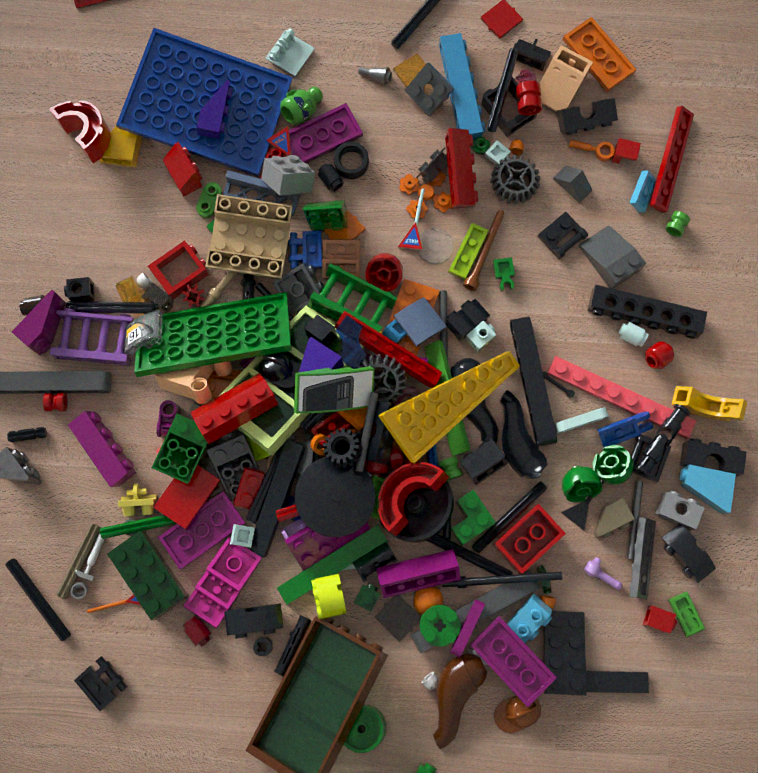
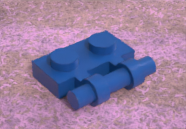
[288,231,322,270]

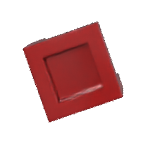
[612,138,641,164]

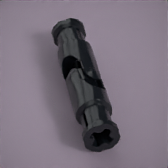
[634,404,691,477]

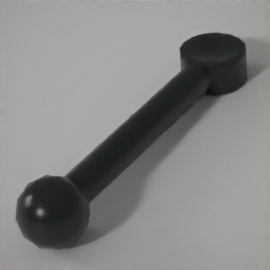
[543,371,575,398]

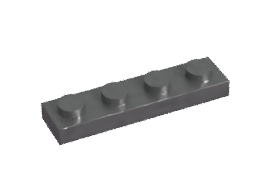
[630,517,656,600]

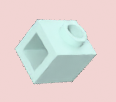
[465,321,496,353]

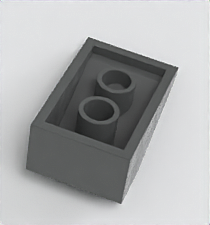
[579,226,646,289]

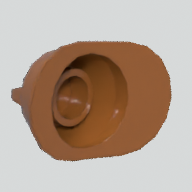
[494,695,541,733]

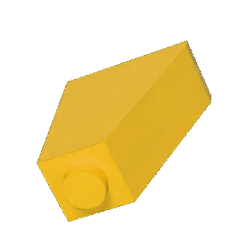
[99,126,142,167]

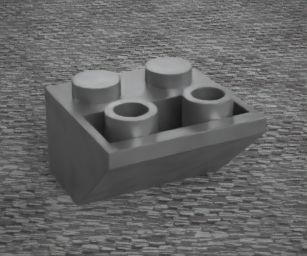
[0,447,42,485]

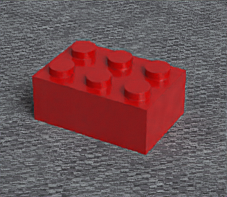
[492,504,566,574]

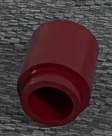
[183,616,212,647]

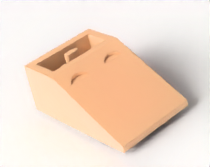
[540,45,593,112]

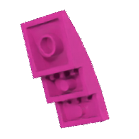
[183,537,262,629]

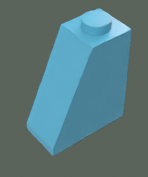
[679,465,736,514]

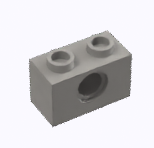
[654,491,704,531]

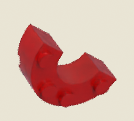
[49,101,111,164]
[378,462,449,536]

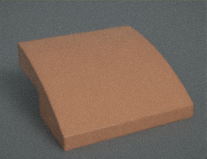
[322,239,360,278]

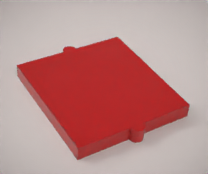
[480,0,523,39]

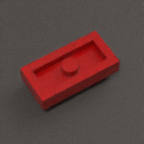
[234,467,264,509]

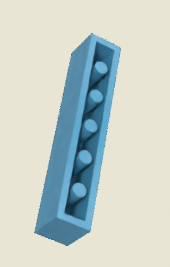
[439,33,485,140]

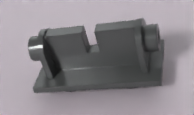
[416,147,447,184]

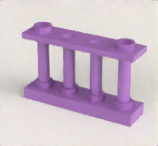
[50,308,136,366]

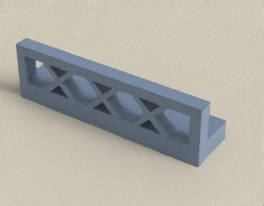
[223,170,300,216]

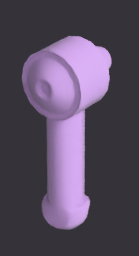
[584,557,622,591]

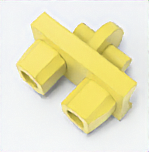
[118,483,157,516]

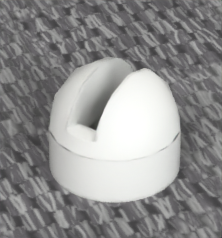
[137,272,153,289]
[421,672,438,690]

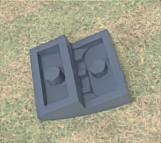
[394,297,447,347]

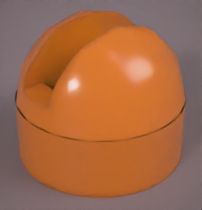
[509,139,524,155]
[540,595,556,609]

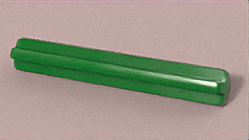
[100,515,177,539]

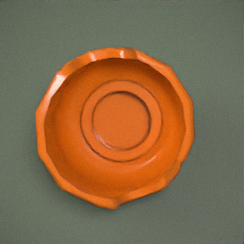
[413,586,443,615]

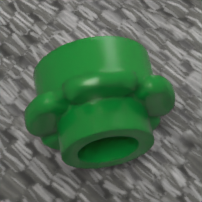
[473,137,490,155]

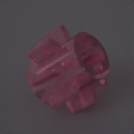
[515,69,537,84]

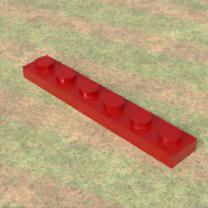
[650,106,694,213]
[335,311,442,389]

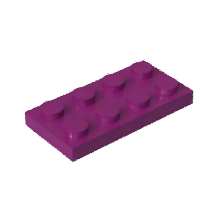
[289,103,363,163]
[158,491,246,570]
[285,522,370,571]
[469,616,557,707]

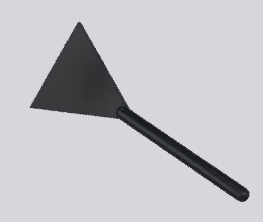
[561,481,604,531]

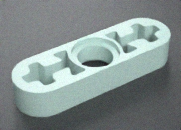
[554,407,609,434]

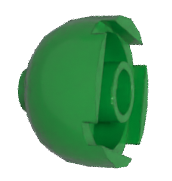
[592,445,634,485]
[562,466,603,502]

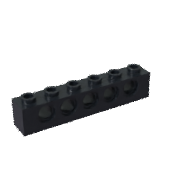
[587,285,707,339]

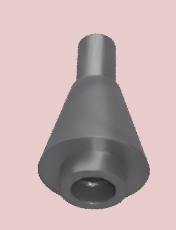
[358,67,392,86]

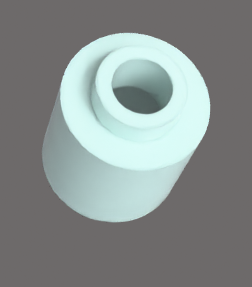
[618,322,649,347]

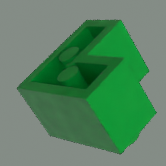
[451,489,496,546]

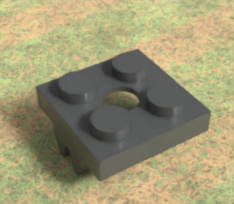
[404,63,455,116]

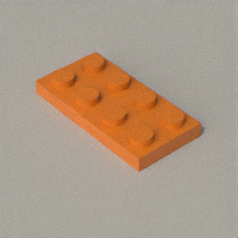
[562,17,637,92]
[388,279,440,356]

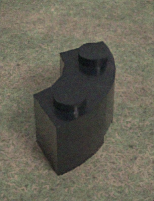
[662,524,716,583]
[224,603,284,639]

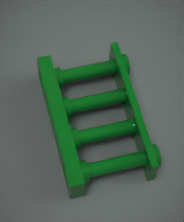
[307,263,397,333]

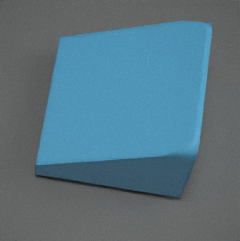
[382,320,407,344]

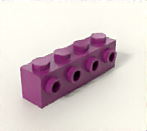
[68,411,137,488]
[376,549,461,599]

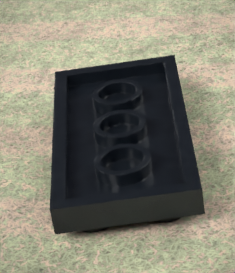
[543,611,586,696]

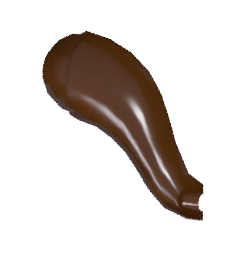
[433,654,487,749]

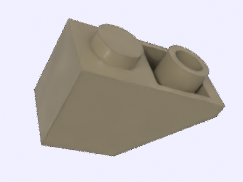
[594,498,634,539]

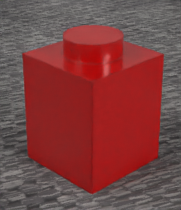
[642,606,677,634]

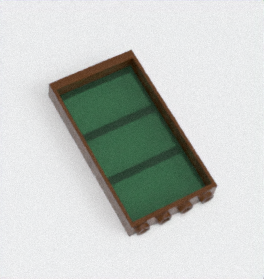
[245,615,388,773]

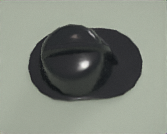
[260,352,300,388]

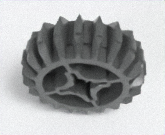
[490,155,541,205]
[357,354,407,403]

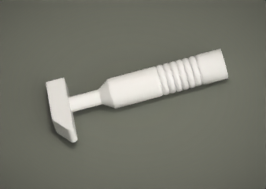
[75,534,105,581]

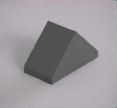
[553,166,592,203]

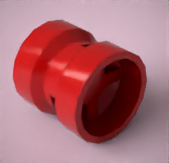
[43,392,68,412]

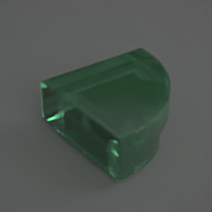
[536,565,552,594]

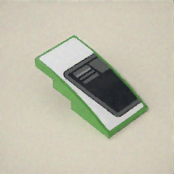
[294,366,375,413]

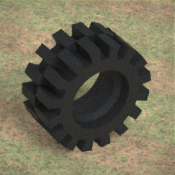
[323,428,362,468]

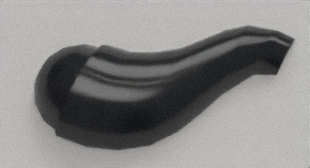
[450,358,499,444]
[499,390,547,479]

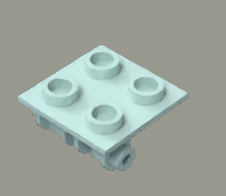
[265,29,315,76]

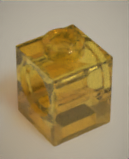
[115,276,145,302]

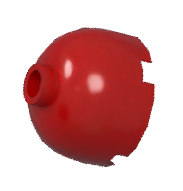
[365,253,403,292]

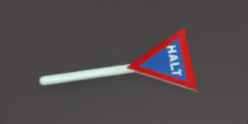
[398,188,425,250]

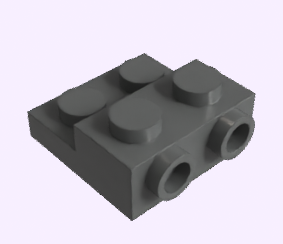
[272,263,325,315]

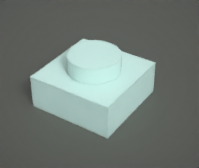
[485,140,511,165]
[230,524,255,548]

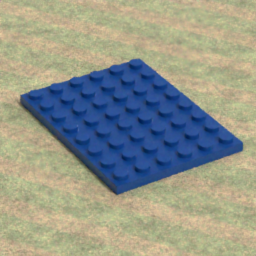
[116,27,293,177]

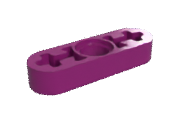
[450,599,485,658]

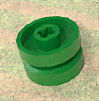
[339,705,387,753]

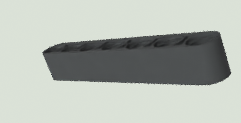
[0,371,111,394]
[410,569,540,653]

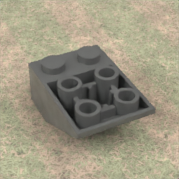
[206,430,264,501]

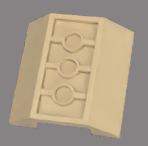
[205,194,292,279]

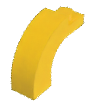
[672,386,747,422]

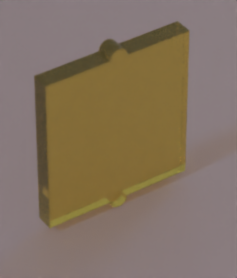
[393,53,426,87]

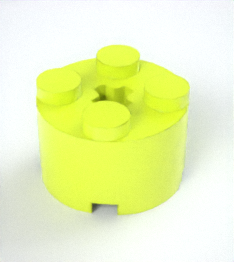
[311,574,347,619]

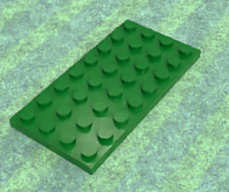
[134,292,292,377]

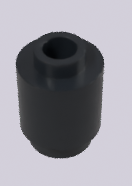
[318,164,344,192]

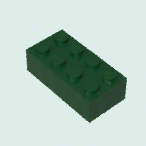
[107,530,189,620]

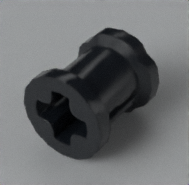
[253,637,273,656]

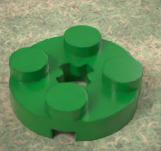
[419,605,460,647]

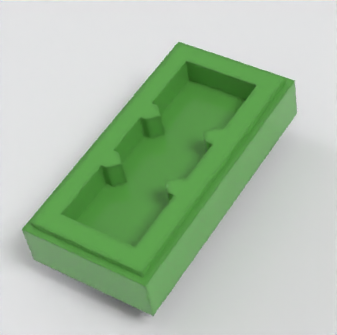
[668,592,705,637]

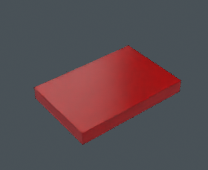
[153,465,221,530]

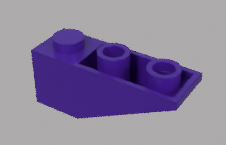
[197,80,233,139]

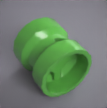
[665,211,691,237]
[438,456,463,481]

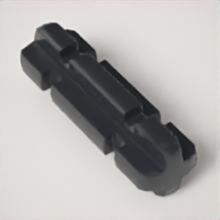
[7,427,47,442]

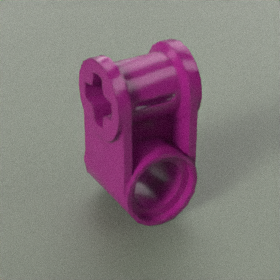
[156,400,180,437]

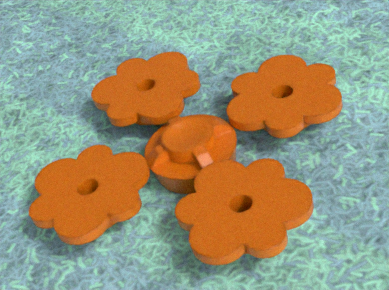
[399,168,452,219]

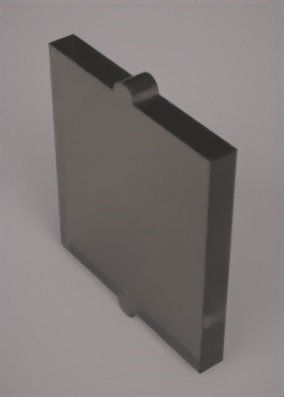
[375,595,421,642]

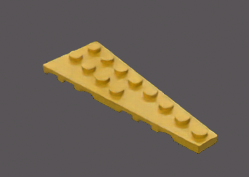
[379,351,520,463]

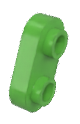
[196,182,223,219]

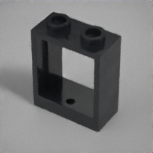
[481,77,537,137]

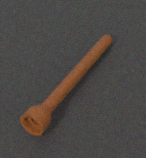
[463,210,504,291]

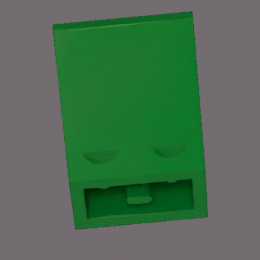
[303,200,348,232]
[151,414,207,484]

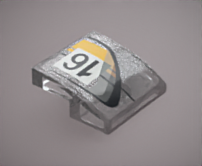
[124,310,162,356]

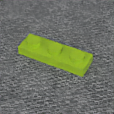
[448,223,489,280]

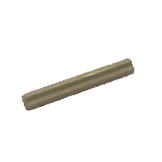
[57,524,101,599]

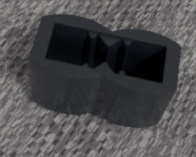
[445,299,490,341]

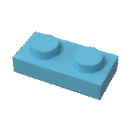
[630,170,657,212]

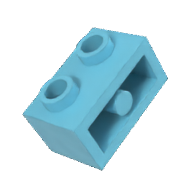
[507,593,552,643]

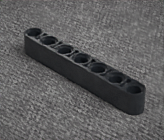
[510,316,557,447]

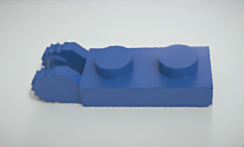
[597,411,653,448]

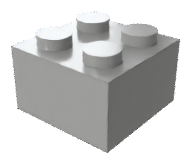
[261,155,315,195]

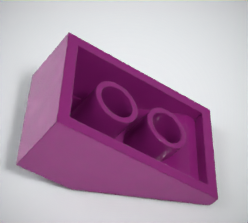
[11,290,66,355]

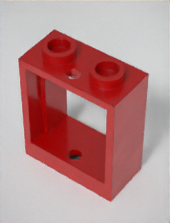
[148,240,209,300]

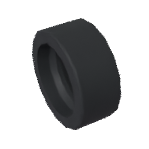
[334,142,369,179]

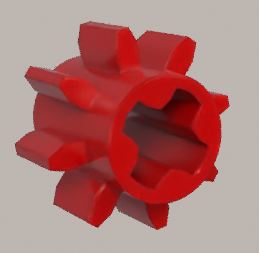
[182,284,205,307]

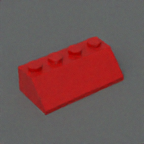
[445,128,478,209]
[190,373,278,444]

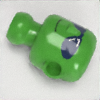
[280,87,323,125]

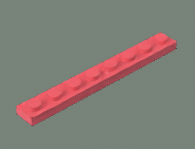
[547,356,696,439]

